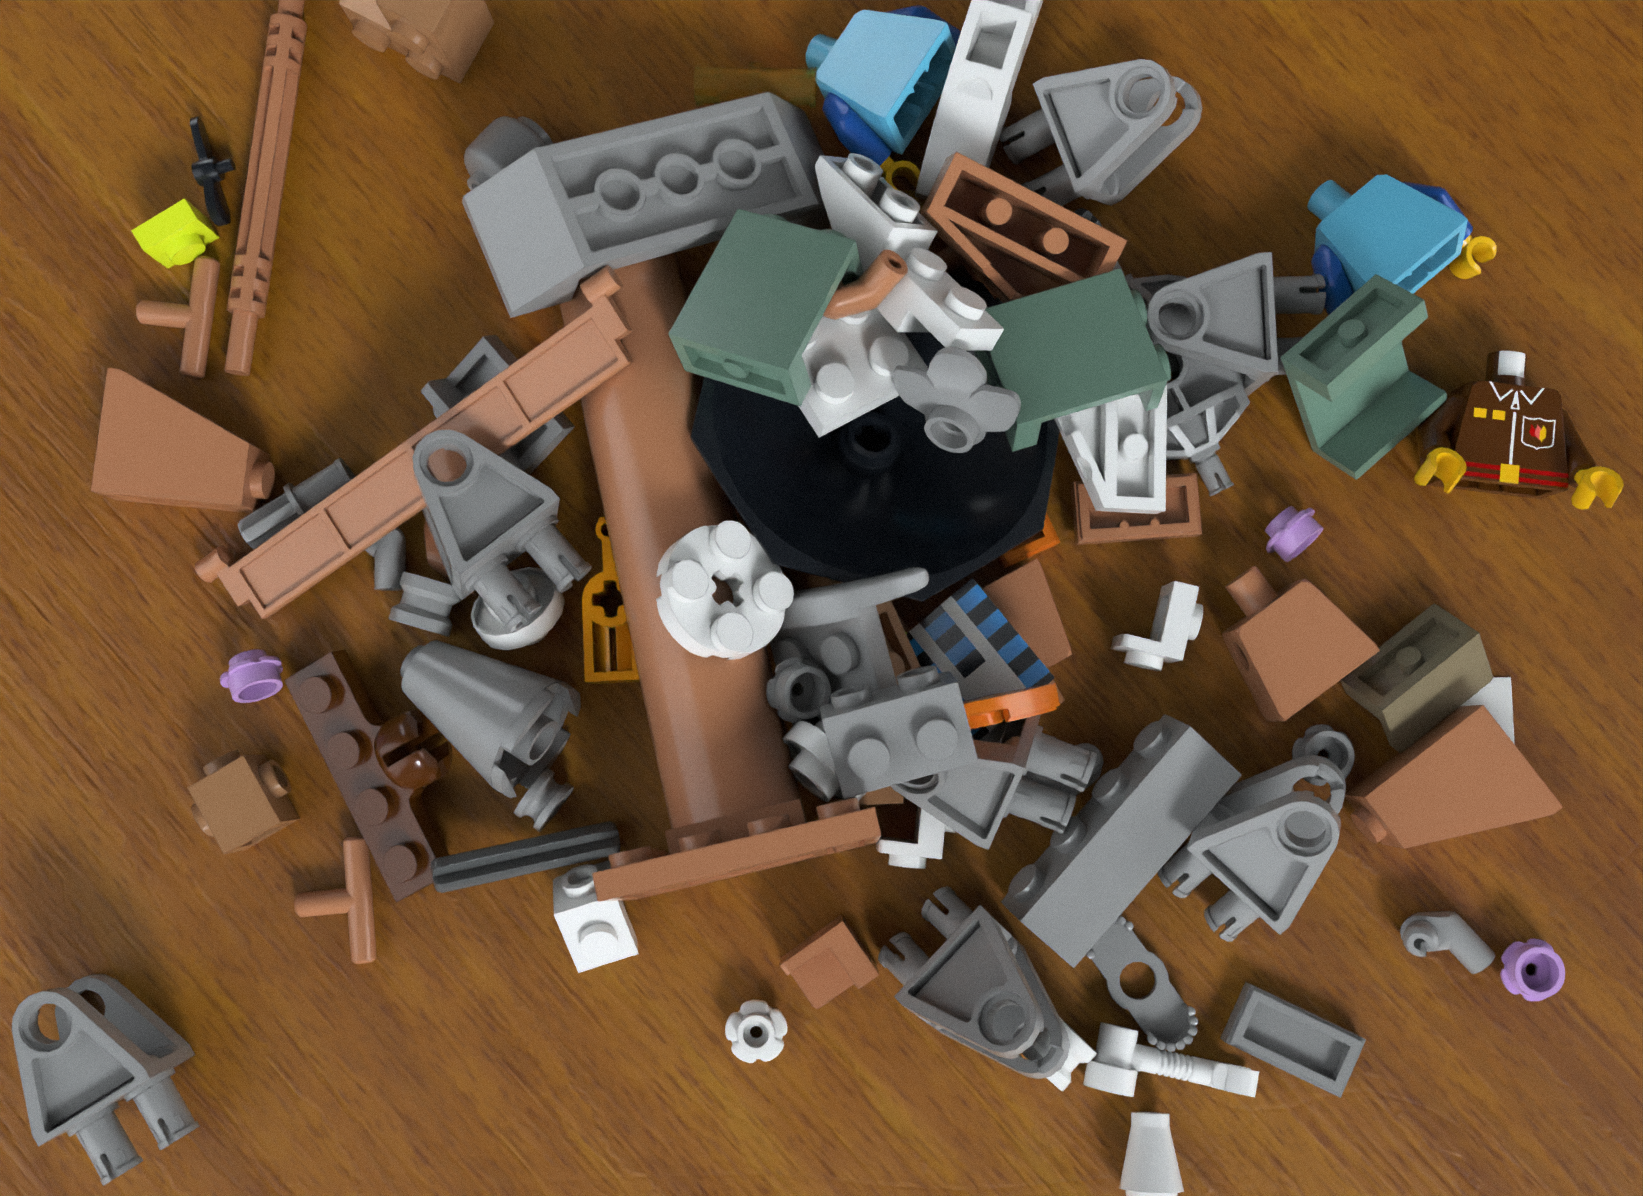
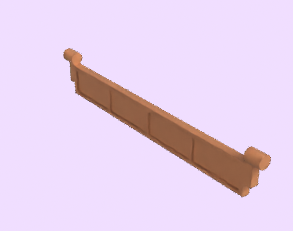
[195,265,633,619]

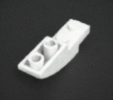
[915,0,1043,200]
[815,153,1004,351]

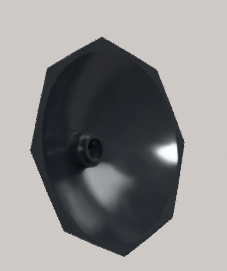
[690,272,1060,601]

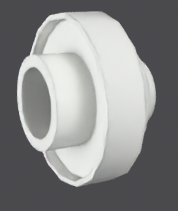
[471,567,565,650]
[782,721,865,802]

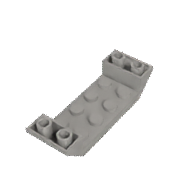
[462,92,831,318]

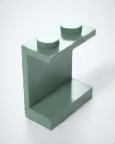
[668,209,864,407]
[974,268,1171,452]
[1281,274,1448,480]

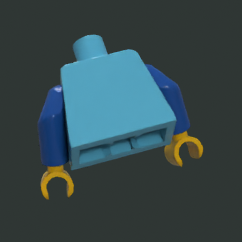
[806,5,961,192]
[1307,174,1497,315]

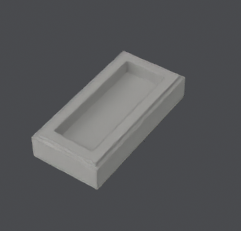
[1220,981,1366,1098]

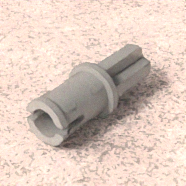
[238,458,355,549]

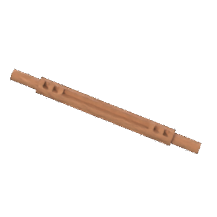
[224,0,308,376]

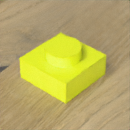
[131,198,220,269]

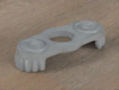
[1086,916,1198,1052]

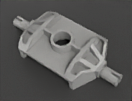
[1112,261,1250,497]

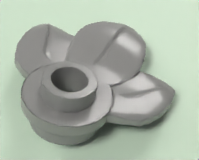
[894,347,1021,453]

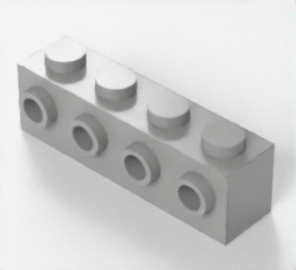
[1001,714,1241,968]

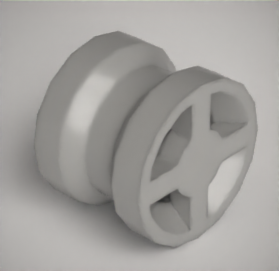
[388,571,461,637]

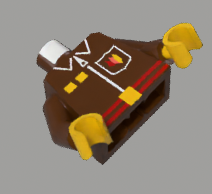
[1414,351,1624,510]

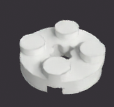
[656,520,794,660]

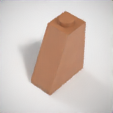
[91,368,275,513]
[1345,705,1563,849]

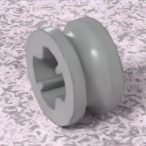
[514,768,574,832]

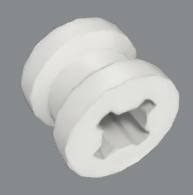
[1022,1018,1097,1091]

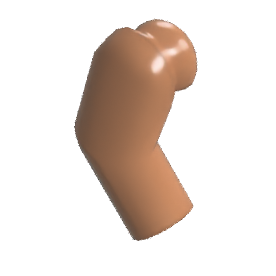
[823,249,908,320]

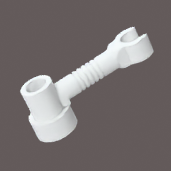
[1083,1022,1259,1097]

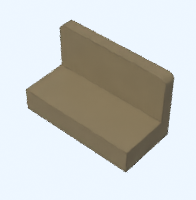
[1340,603,1493,753]

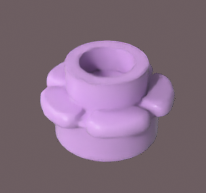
[1265,506,1323,562]
[220,649,283,703]
[1500,938,1565,1001]

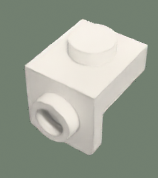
[1111,581,1203,671]
[876,806,955,869]
[553,861,639,973]

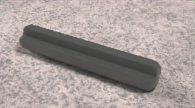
[430,821,621,893]

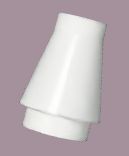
[1119,1112,1184,1196]

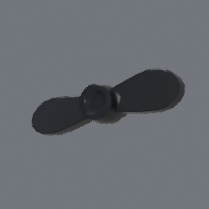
[190,116,236,227]

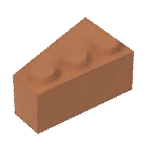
[920,152,1127,303]

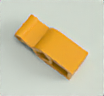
[582,517,640,684]

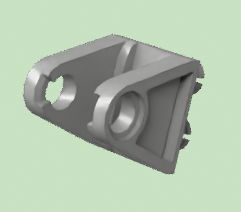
[1000,59,1203,206]
[1146,252,1326,396]
[412,429,592,633]
[891,714,1097,850]
[1157,755,1346,942]
[878,886,1070,1079]
[12,974,200,1186]

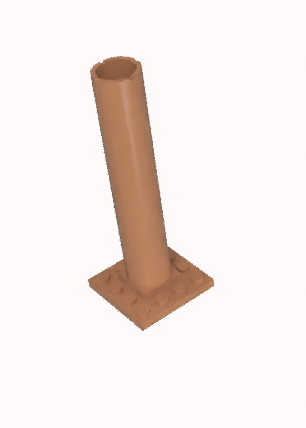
[560,252,881,902]

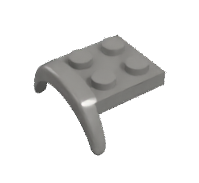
[770,567,929,726]

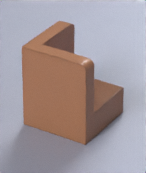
[779,914,879,1009]

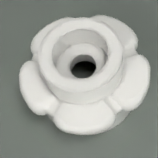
[725,999,788,1063]

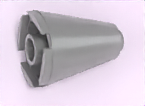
[400,640,581,798]

